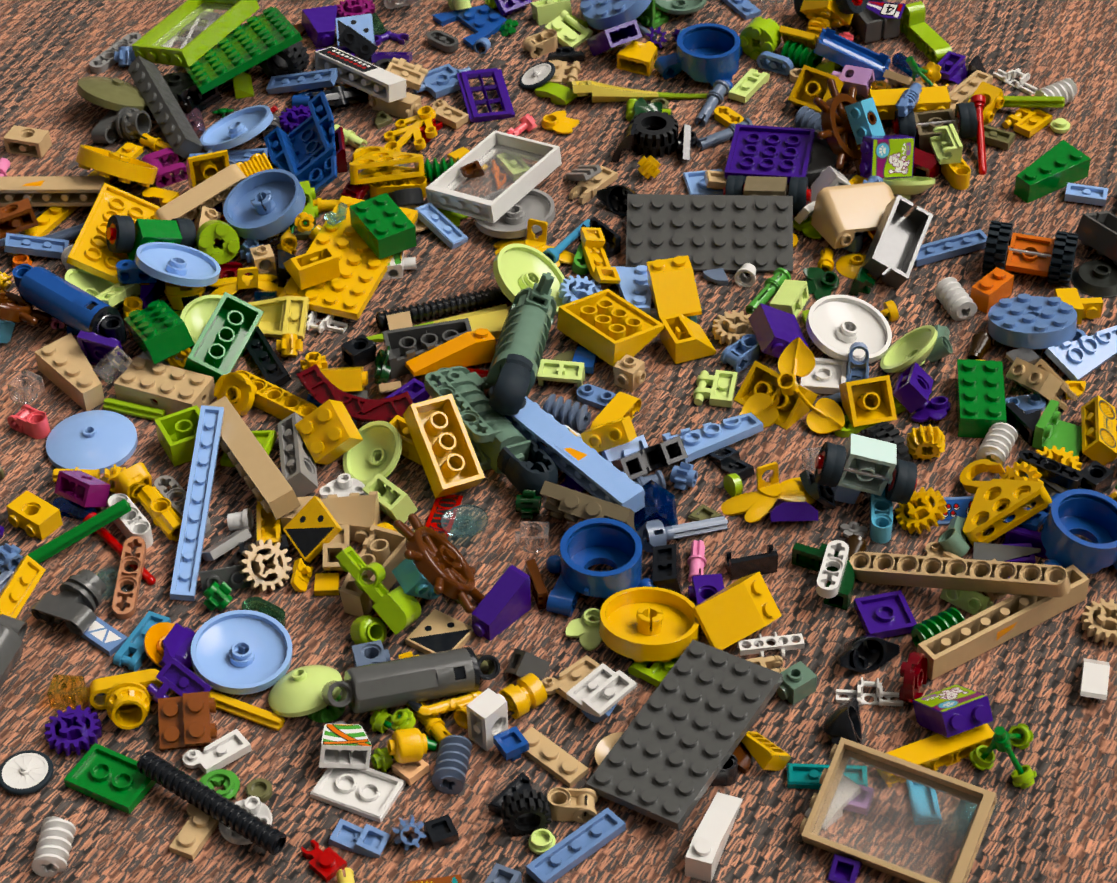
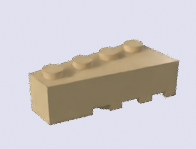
[34,333,105,411]
[339,525,407,617]

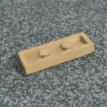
[522,727,588,788]

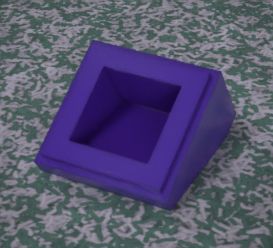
[827,854,862,883]

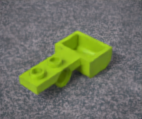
[336,546,421,635]

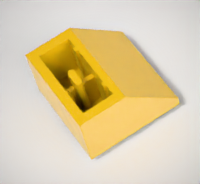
[284,245,340,290]
[660,313,716,364]

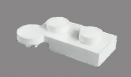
[182,729,252,774]

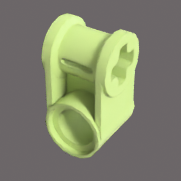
[448,0,471,10]

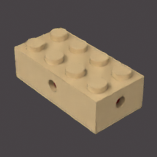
[114,357,215,415]

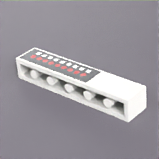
[315,46,407,103]

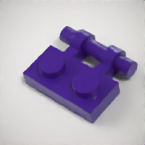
[147,656,213,704]

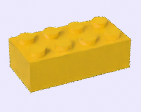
[403,393,485,499]

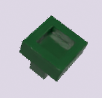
[849,267,875,296]

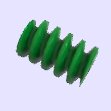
[781,40,823,69]
[424,157,459,183]
[911,607,965,648]

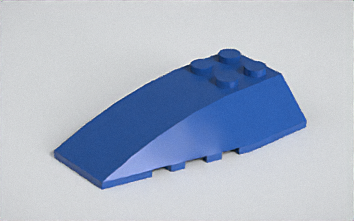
[263,91,337,194]

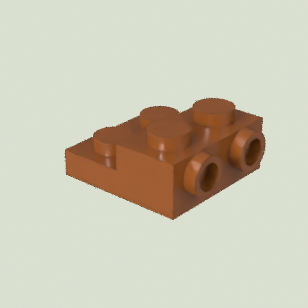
[158,691,217,751]

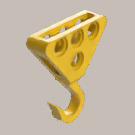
[349,146,425,185]
[960,459,1052,548]

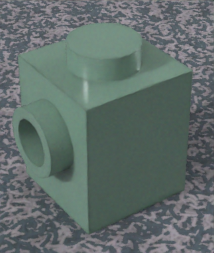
[776,661,817,705]

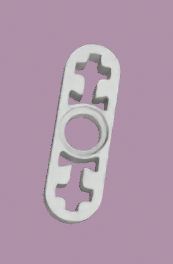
[816,540,849,598]

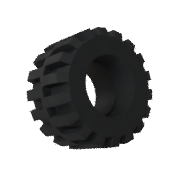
[259,41,309,79]
[630,111,678,158]

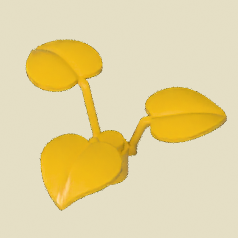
[738,337,845,434]

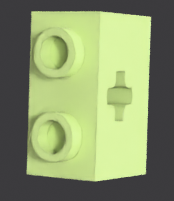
[362,473,418,523]

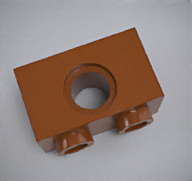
[0,198,39,239]

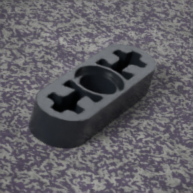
[1016,450,1083,490]

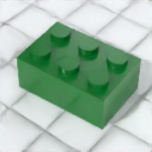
[349,193,417,260]

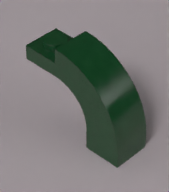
[791,542,854,611]

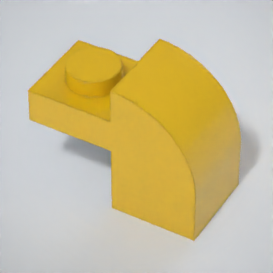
[1054,288,1103,324]

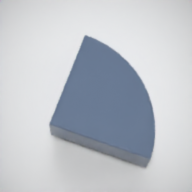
[702,268,729,286]

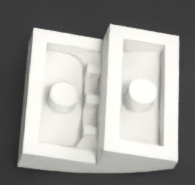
[566,663,637,717]

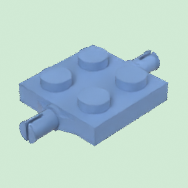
[413,64,471,99]

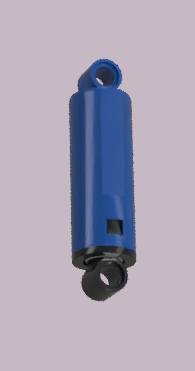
[12,264,127,344]

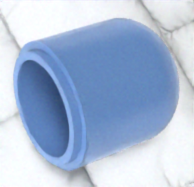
[474,37,491,54]

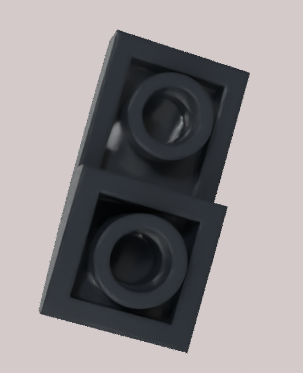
[799,469,836,510]

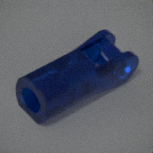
[892,53,921,78]
[53,497,97,521]

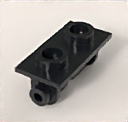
[337,26,378,62]

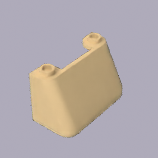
[811,182,895,249]

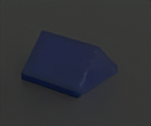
[634,480,678,532]

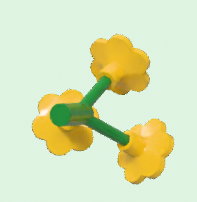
[906,56,949,87]

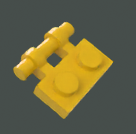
[1002,107,1053,138]

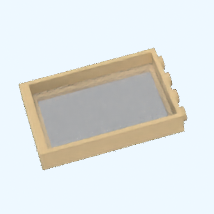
[799,737,997,883]

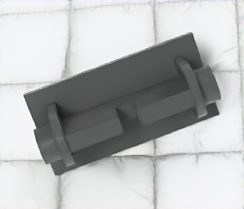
[199,565,251,592]

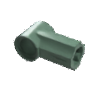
[927,324,953,363]
[938,516,970,557]

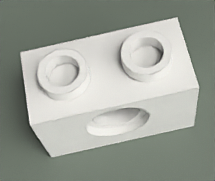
[466,688,509,751]

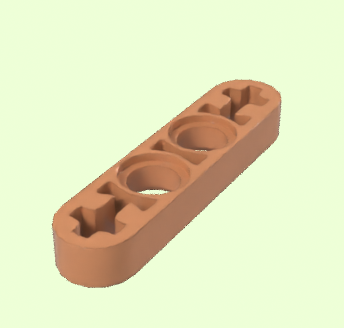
[112,536,146,620]

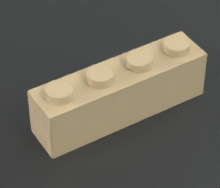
[281,491,381,543]

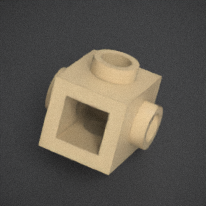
[613,354,646,392]

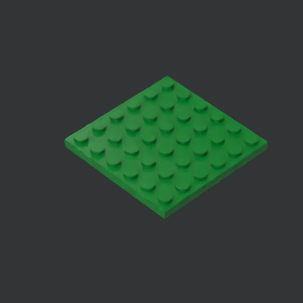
[183,7,303,94]

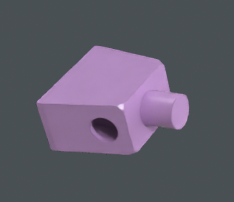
[831,65,877,99]

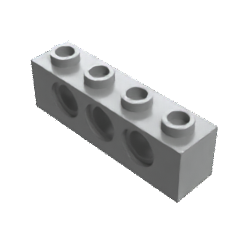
[277,412,318,497]

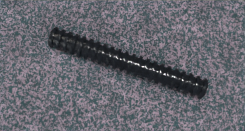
[376,286,511,330]
[137,751,287,855]

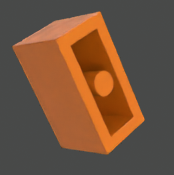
[970,267,1014,314]

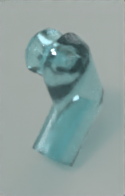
[324,203,348,226]

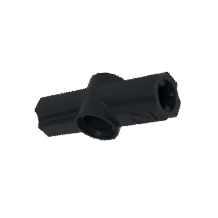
[309,86,368,109]

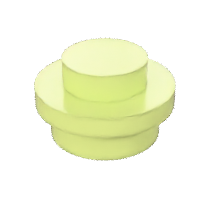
[1050,118,1070,134]
[528,828,556,855]

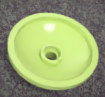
[883,176,936,199]
[64,267,123,309]
[180,295,222,344]
[880,325,938,373]
[343,421,402,486]
[268,665,343,717]

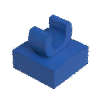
[493,726,529,761]

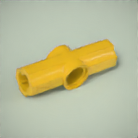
[137,484,182,542]

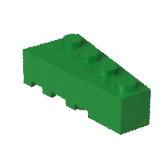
[1014,140,1091,203]

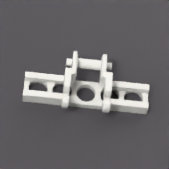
[992,68,1038,96]
[306,311,348,334]
[737,632,805,658]
[836,677,903,707]

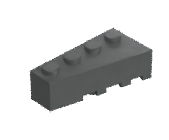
[382,318,472,379]

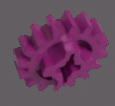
[337,0,375,18]

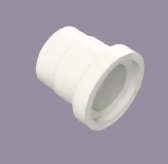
[735,263,756,287]
[227,508,254,532]

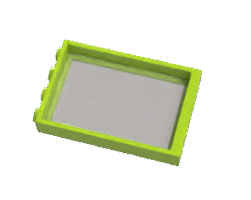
[131,0,260,67]

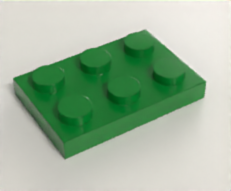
[64,743,156,814]

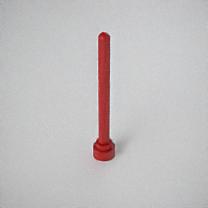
[970,94,987,175]
[82,512,156,585]

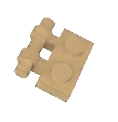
[386,57,429,91]
[548,60,581,88]

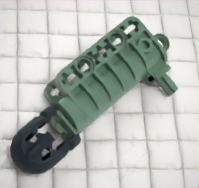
[485,272,557,416]
[424,366,558,498]

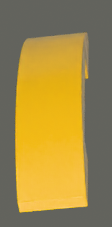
[580,227,621,284]

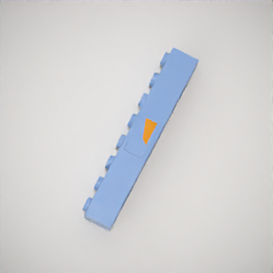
[505,396,645,513]

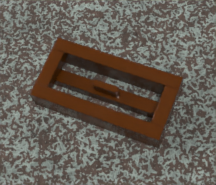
[525,559,548,610]

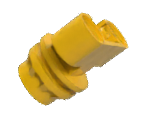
[89,669,163,730]

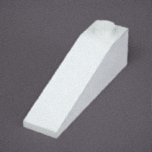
[685,792,743,883]

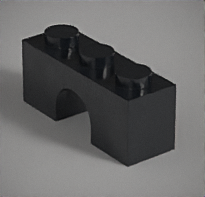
[611,436,688,480]

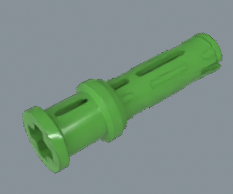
[745,268,791,314]

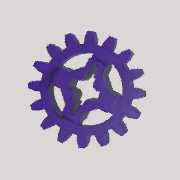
[279,105,312,133]
[44,705,102,756]

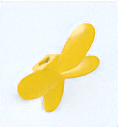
[493,218,575,267]
[209,266,284,297]
[721,462,816,523]

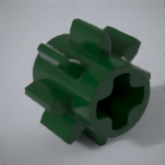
[515,490,541,519]

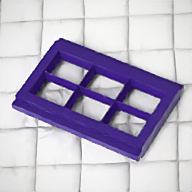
[456,68,515,123]

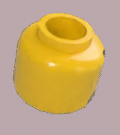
[387,728,428,763]

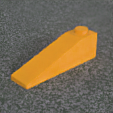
[405,328,496,376]

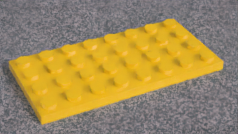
[279,196,418,320]

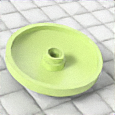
[493,243,567,315]

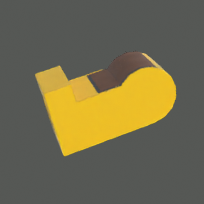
[142,187,179,207]

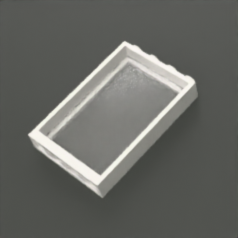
[425,130,562,223]

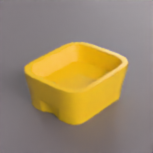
[115,462,152,503]

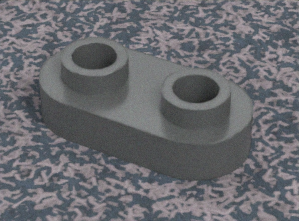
[427,30,459,53]

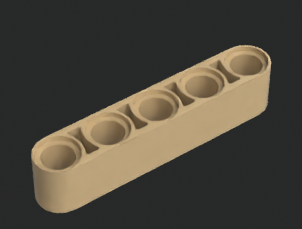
[154,164,247,220]

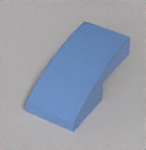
[328,819,391,858]

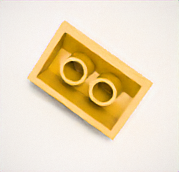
[734,361,818,430]

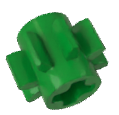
[202,581,233,611]

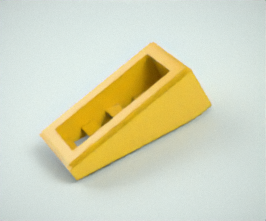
[741,731,791,771]

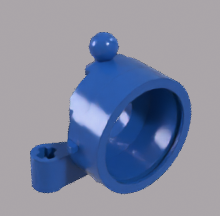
[654,23,743,94]
[1041,489,1117,574]
[546,518,657,617]

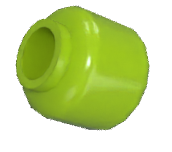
[350,615,387,645]

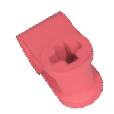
[7,404,51,439]

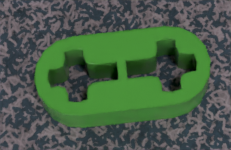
[571,244,589,275]

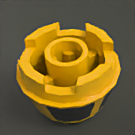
[164,282,206,310]

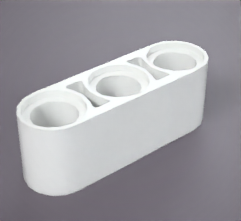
[108,493,154,549]

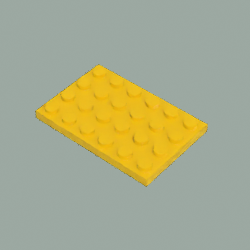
[66,183,160,294]

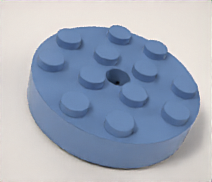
[580,0,651,30]
[223,169,306,240]
[988,294,1077,349]

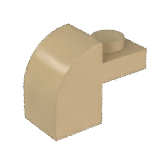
[322,525,350,571]

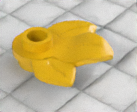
[541,110,579,134]

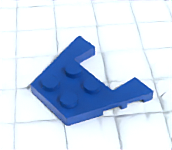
[432,5,507,50]

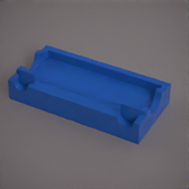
[813,27,891,84]

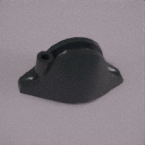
[596,185,637,215]
[839,635,900,673]
[823,696,862,745]

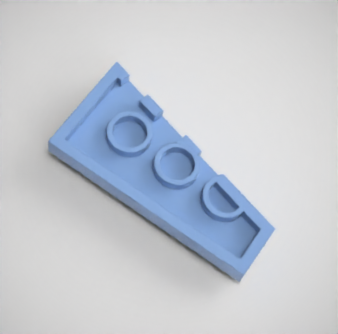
[611,265,651,315]
[1044,325,1117,381]
[662,413,764,463]

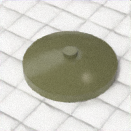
[76,76,150,112]

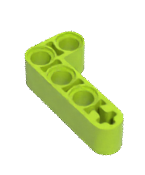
[900,1,953,64]

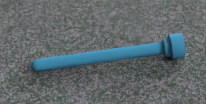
[543,219,590,263]

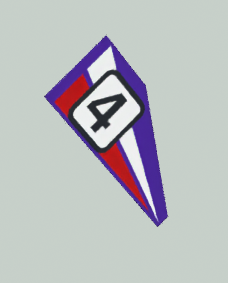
[866,1,906,19]

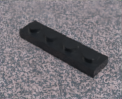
[246,327,292,387]

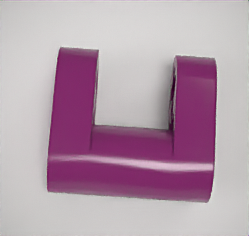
[141,148,188,188]

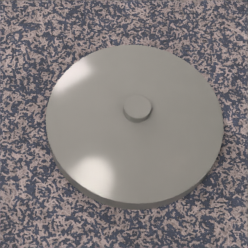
[474,189,556,239]

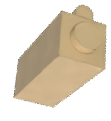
[369,92,422,119]

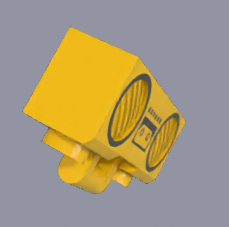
[1081,395,1117,465]

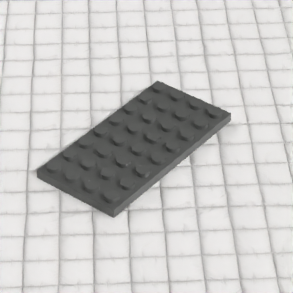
[626,194,793,273]
[586,639,783,830]

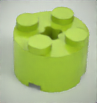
[740,17,782,60]
[195,220,240,264]

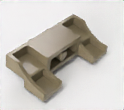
[540,481,638,533]

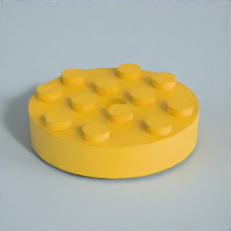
[75,145,158,188]
[599,587,700,663]

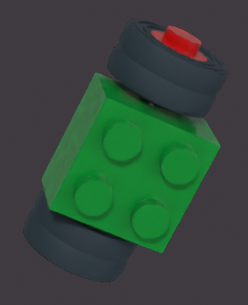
[106,215,196,261]

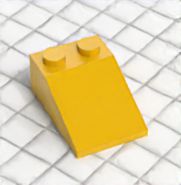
[646,255,702,321]
[692,572,782,650]

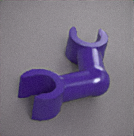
[374,31,409,46]

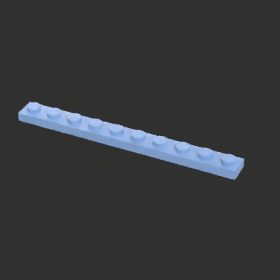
[170,405,224,601]

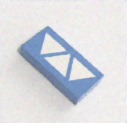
[81,616,128,657]

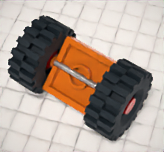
[982,220,1079,286]

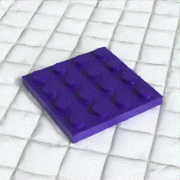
[724,124,815,183]

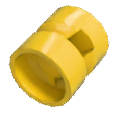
[499,673,547,719]

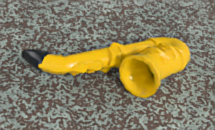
[407,691,482,729]

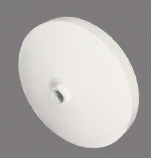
[806,295,892,364]

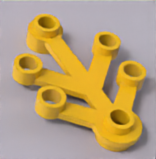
[383,106,438,152]

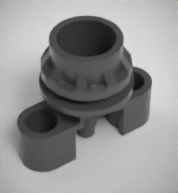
[91,107,151,144]
[31,569,107,636]

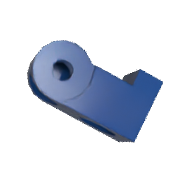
[116,259,157,284]

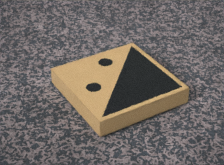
[405,609,475,654]

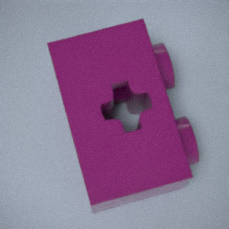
[54,471,111,507]

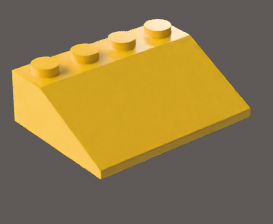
[557,289,665,367]

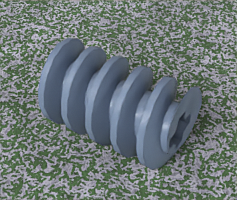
[794,106,822,131]
[542,393,591,431]
[431,735,472,795]

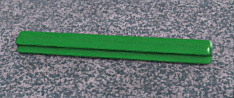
[23,499,131,564]

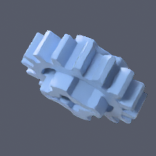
[558,275,603,304]

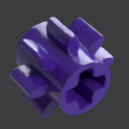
[645,26,667,49]

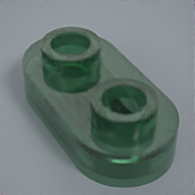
[242,597,286,626]

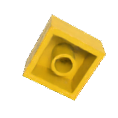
[788,65,844,114]
[295,399,363,465]

